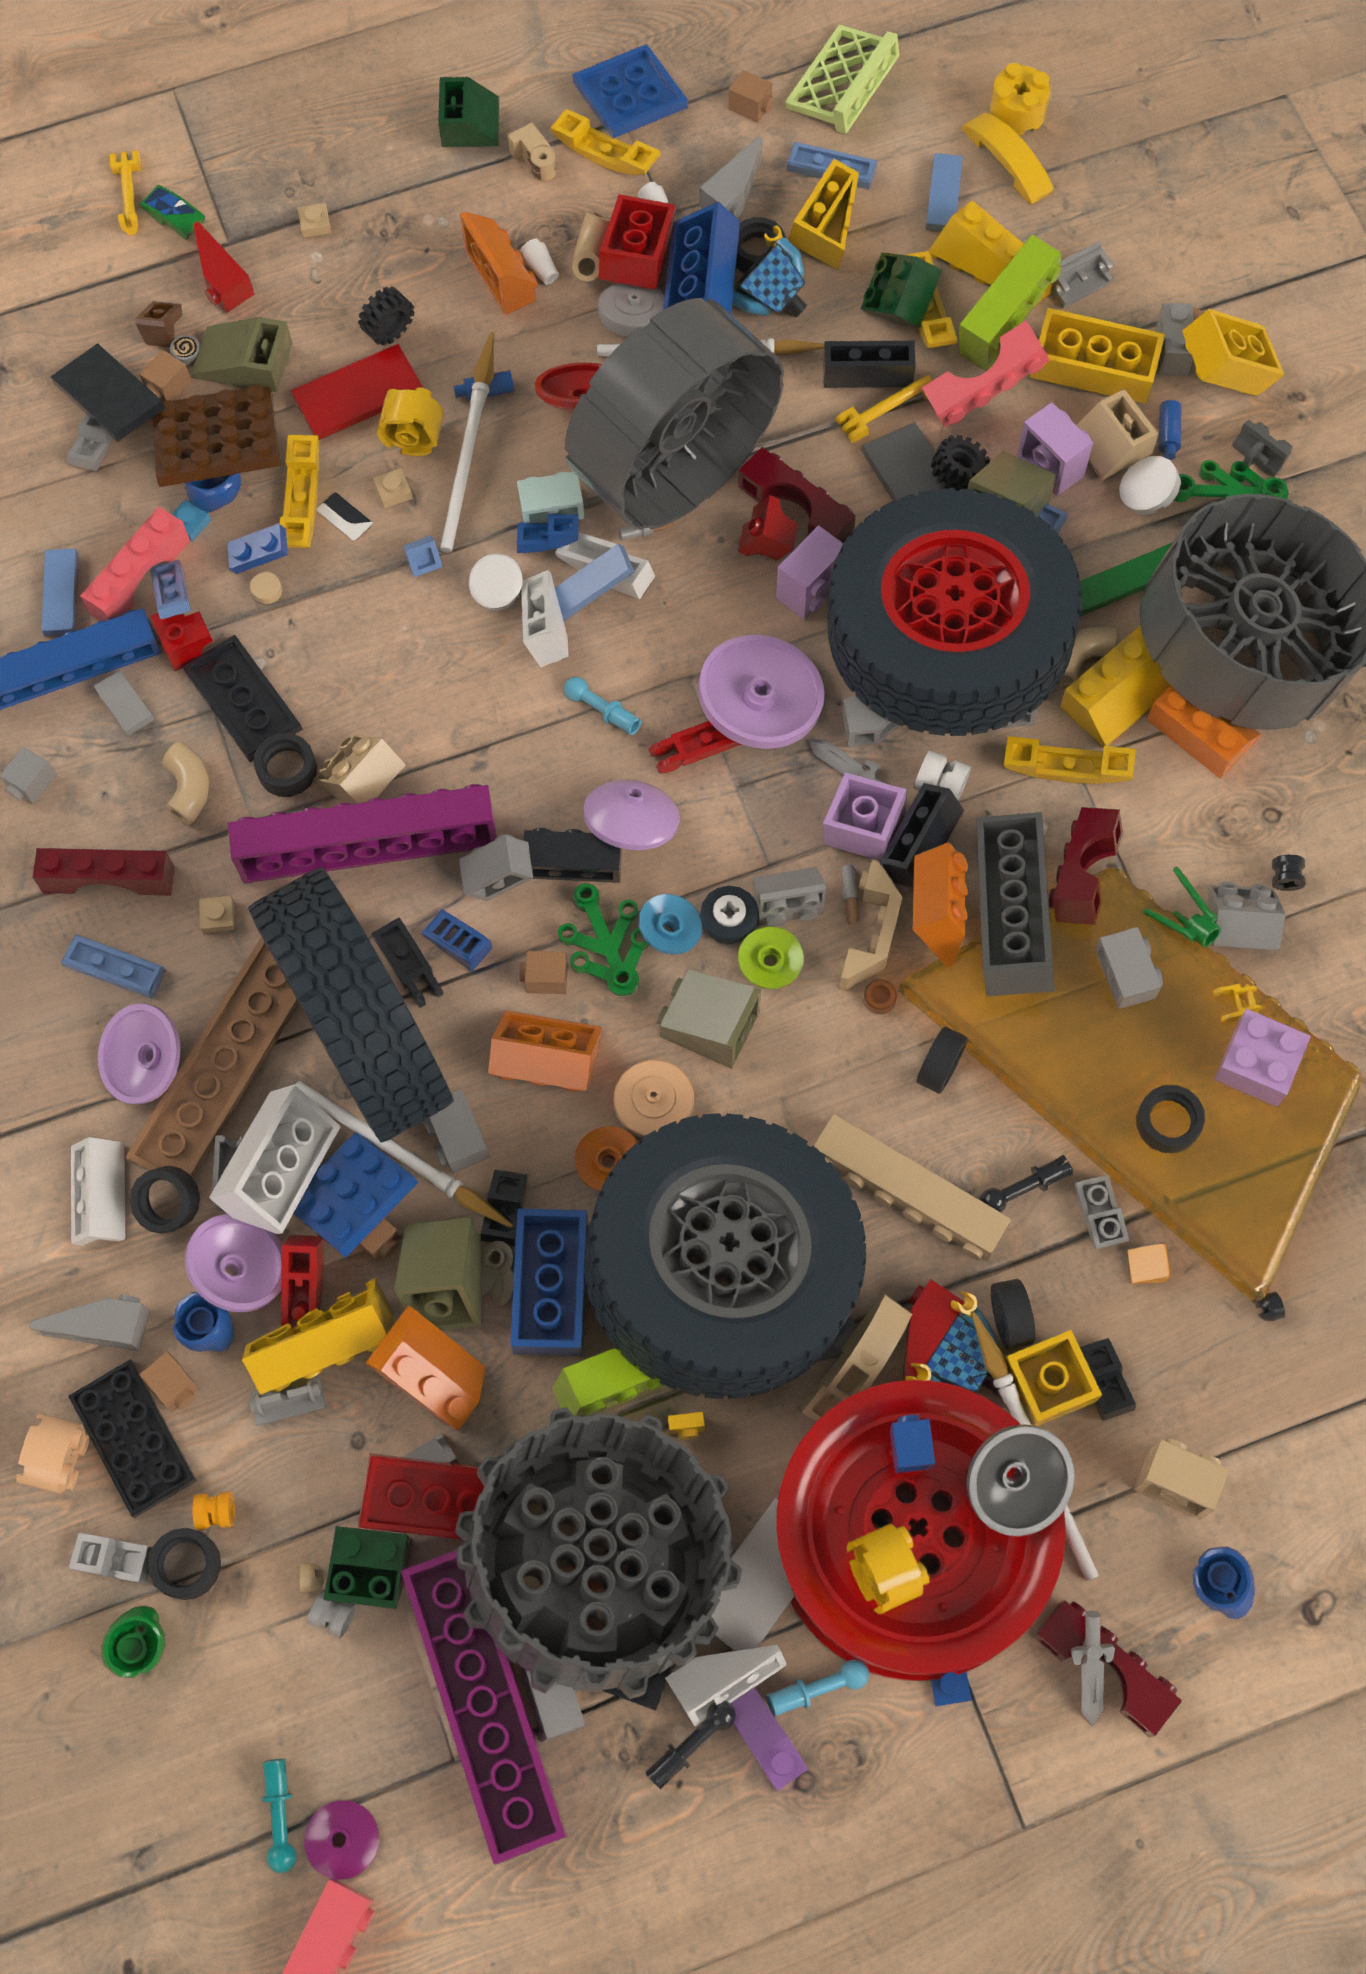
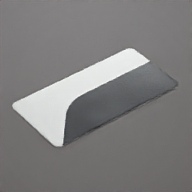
[316,492,373,541]

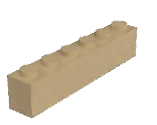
[814,1114,1012,1262]

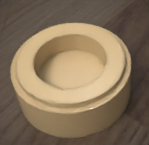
[250,572,282,604]

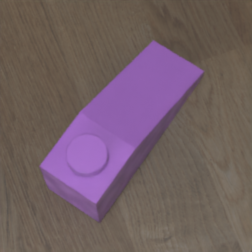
[731,1687,808,1792]

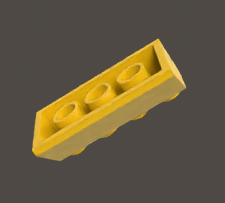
[1060,626,1171,748]

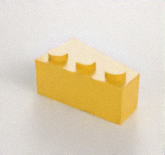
[788,159,859,270]

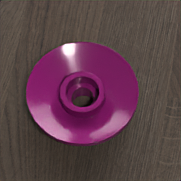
[304,1800,379,1880]

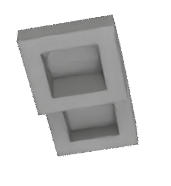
[67,414,113,471]
[69,1533,152,1584]

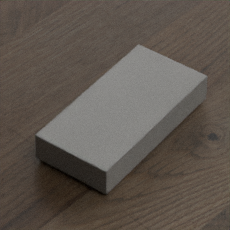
[93,670,155,736]

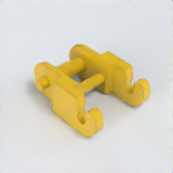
[1213,984,1263,1023]

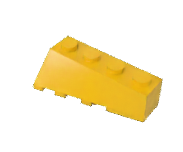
[929,200,1053,308]

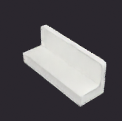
[71,1137,125,1246]

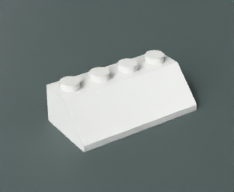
[209,1084,341,1234]

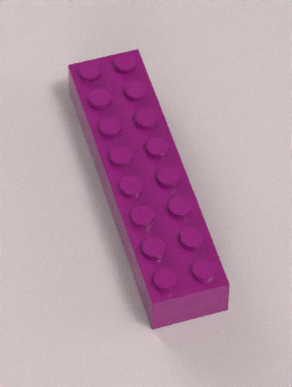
[228,784,497,884]
[401,1550,568,1865]

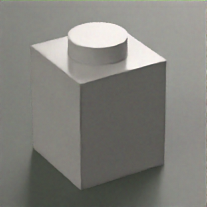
[0,747,57,804]

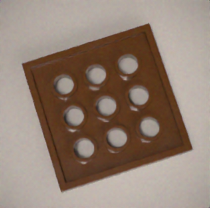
[152,385,281,487]

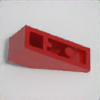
[193,221,255,313]
[281,1235,324,1328]
[902,1279,965,1381]

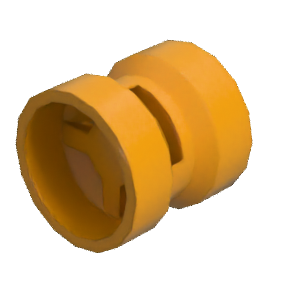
[192,1491,235,1530]

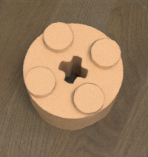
[16,1413,90,1494]

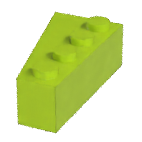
[959,235,1062,371]
[552,1347,665,1417]

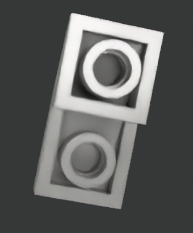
[1073,1174,1129,1249]

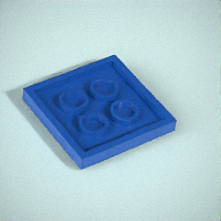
[572,44,688,139]
[293,1132,419,1258]

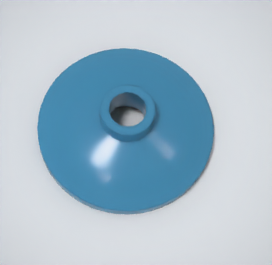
[638,894,702,955]

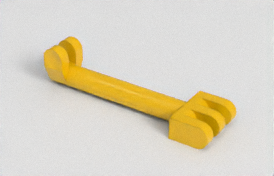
[109,150,141,235]
[835,374,932,443]

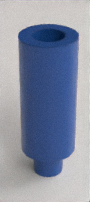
[453,370,514,401]
[1159,400,1182,460]

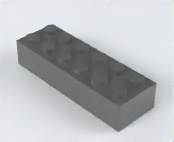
[976,812,1055,996]

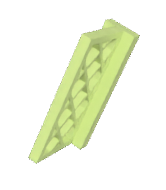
[785,24,899,135]

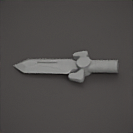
[809,740,883,783]
[1071,1610,1115,1726]

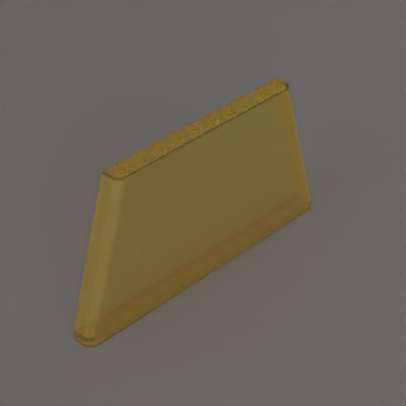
[898,868,1363,1305]

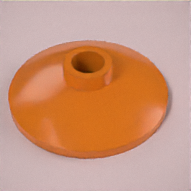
[575,1126,639,1192]

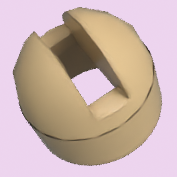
[299,1563,324,1593]

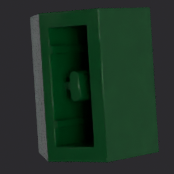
[438,77,500,147]
[860,252,942,328]
[323,1526,412,1609]

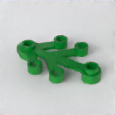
[1174,460,1289,502]
[558,883,649,996]

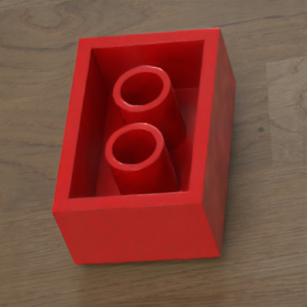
[599,194,676,290]

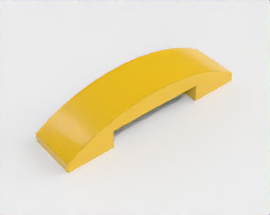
[550,109,661,175]
[962,112,1054,205]
[906,251,958,348]
[280,435,319,548]
[1004,736,1136,784]

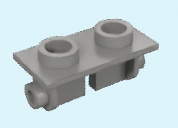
[249,1374,326,1426]

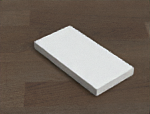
[712,1498,795,1651]

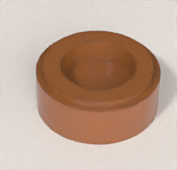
[863,979,897,1014]

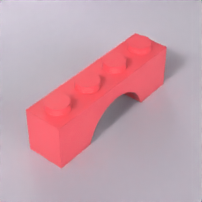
[922,320,1050,427]
[80,507,190,621]

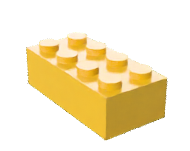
[1030,308,1165,404]

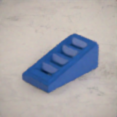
[421,909,493,972]

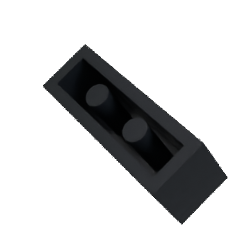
[823,340,916,388]
[880,783,964,888]
[524,828,623,883]

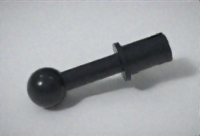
[980,1155,1073,1213]
[645,1700,736,1790]

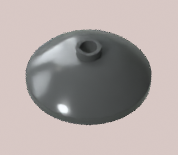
[967,1424,1074,1536]

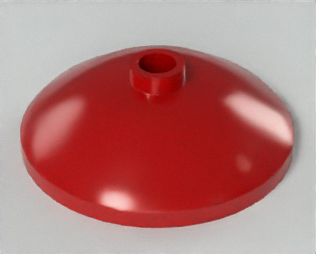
[535,362,602,412]

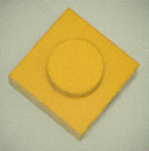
[668,1412,705,1440]

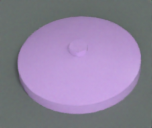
[698,635,824,749]

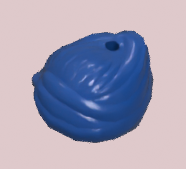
[185,473,242,513]
[173,1291,234,1352]
[1192,1546,1255,1620]

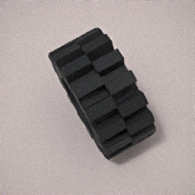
[358,286,415,346]
[930,435,990,491]

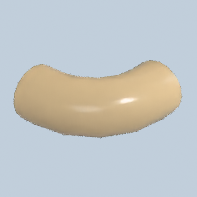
[572,210,610,282]
[1058,626,1117,686]
[162,741,209,826]

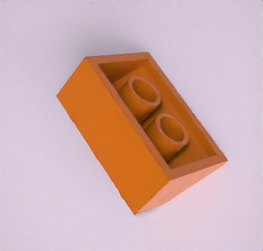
[460,212,538,315]
[1147,686,1262,779]
[913,842,968,968]
[488,1010,602,1092]
[366,1305,486,1431]

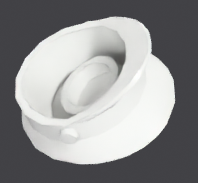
[469,553,523,611]

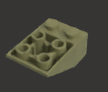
[191,317,293,392]

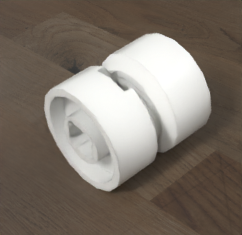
[914,750,972,801]

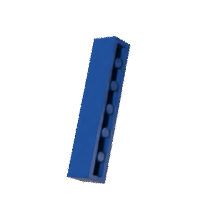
[0,608,162,710]

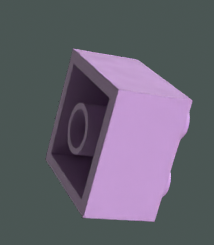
[1017,402,1093,496]
[776,525,843,620]
[823,772,906,861]
[1214,1008,1311,1107]

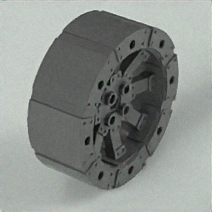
[565,298,784,530]
[1140,494,1366,730]

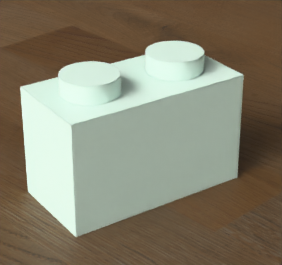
[517,472,585,523]

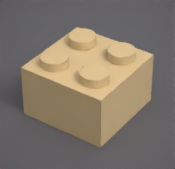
[1134,1438,1230,1520]

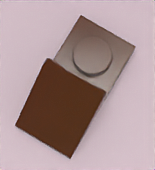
[135,301,182,347]

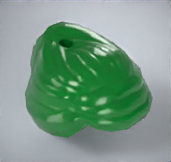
[101,1605,166,1678]

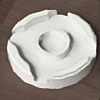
[1119,456,1181,515]

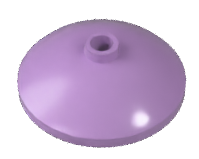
[583,780,680,850]
[98,1004,181,1104]
[185,1214,282,1312]

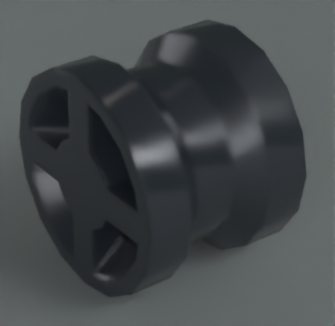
[1272,854,1306,891]

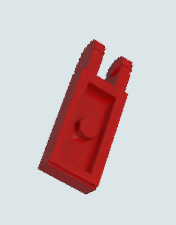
[648,721,741,774]

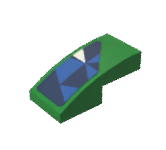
[140,184,205,240]

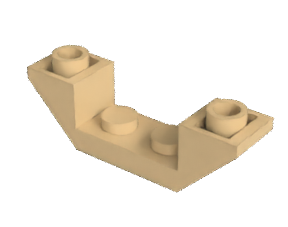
[835,860,903,991]

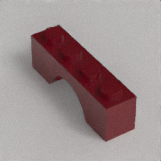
[738,447,856,543]
[1049,807,1123,925]
[33,848,175,896]
[1033,1600,1182,1737]

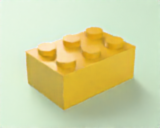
[1182,309,1285,396]

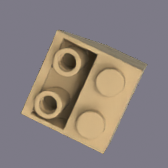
[1076,389,1159,480]
[313,734,405,804]

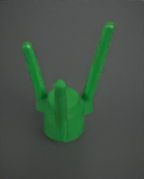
[1143,867,1221,948]

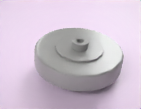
[598,283,665,337]

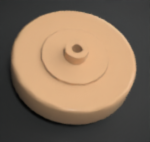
[613,1059,694,1139]

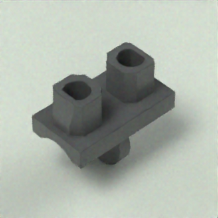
[1231,420,1292,477]

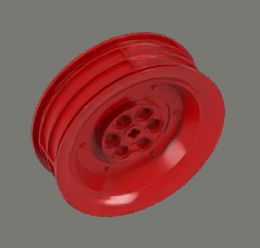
[776,1380,1066,1681]

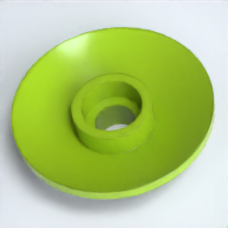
[738,927,804,989]

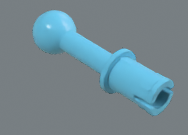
[564,677,641,735]
[766,1660,869,1716]

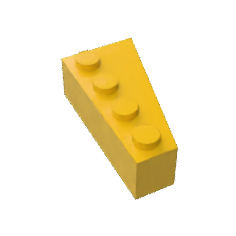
[242,1278,393,1395]

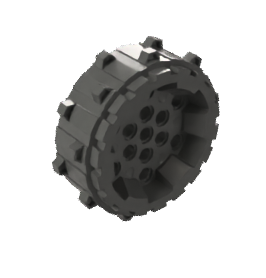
[455,1407,742,1699]

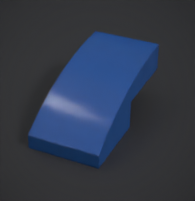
[517,514,579,553]

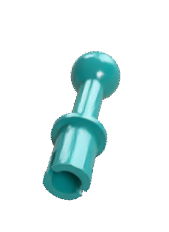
[262,1758,297,1873]

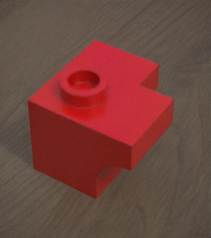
[738,495,798,561]
[150,611,213,671]

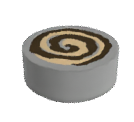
[170,335,200,366]

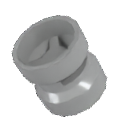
[307,1590,357,1639]

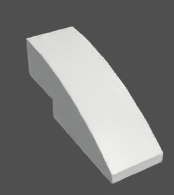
[555,532,655,599]

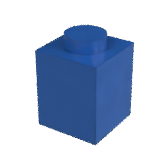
[890,1415,935,1473]

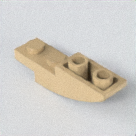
[800,1293,912,1422]

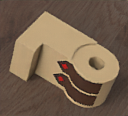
[508,122,556,182]

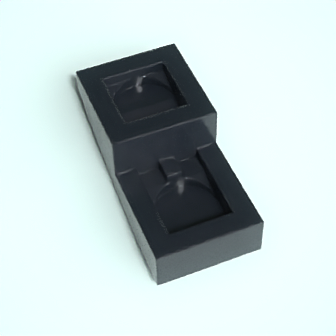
[480,1169,528,1246]
[1080,1338,1136,1421]

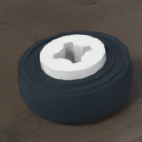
[700,885,759,944]

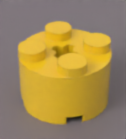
[989,62,1051,135]
[377,388,444,456]
[847,1524,929,1614]

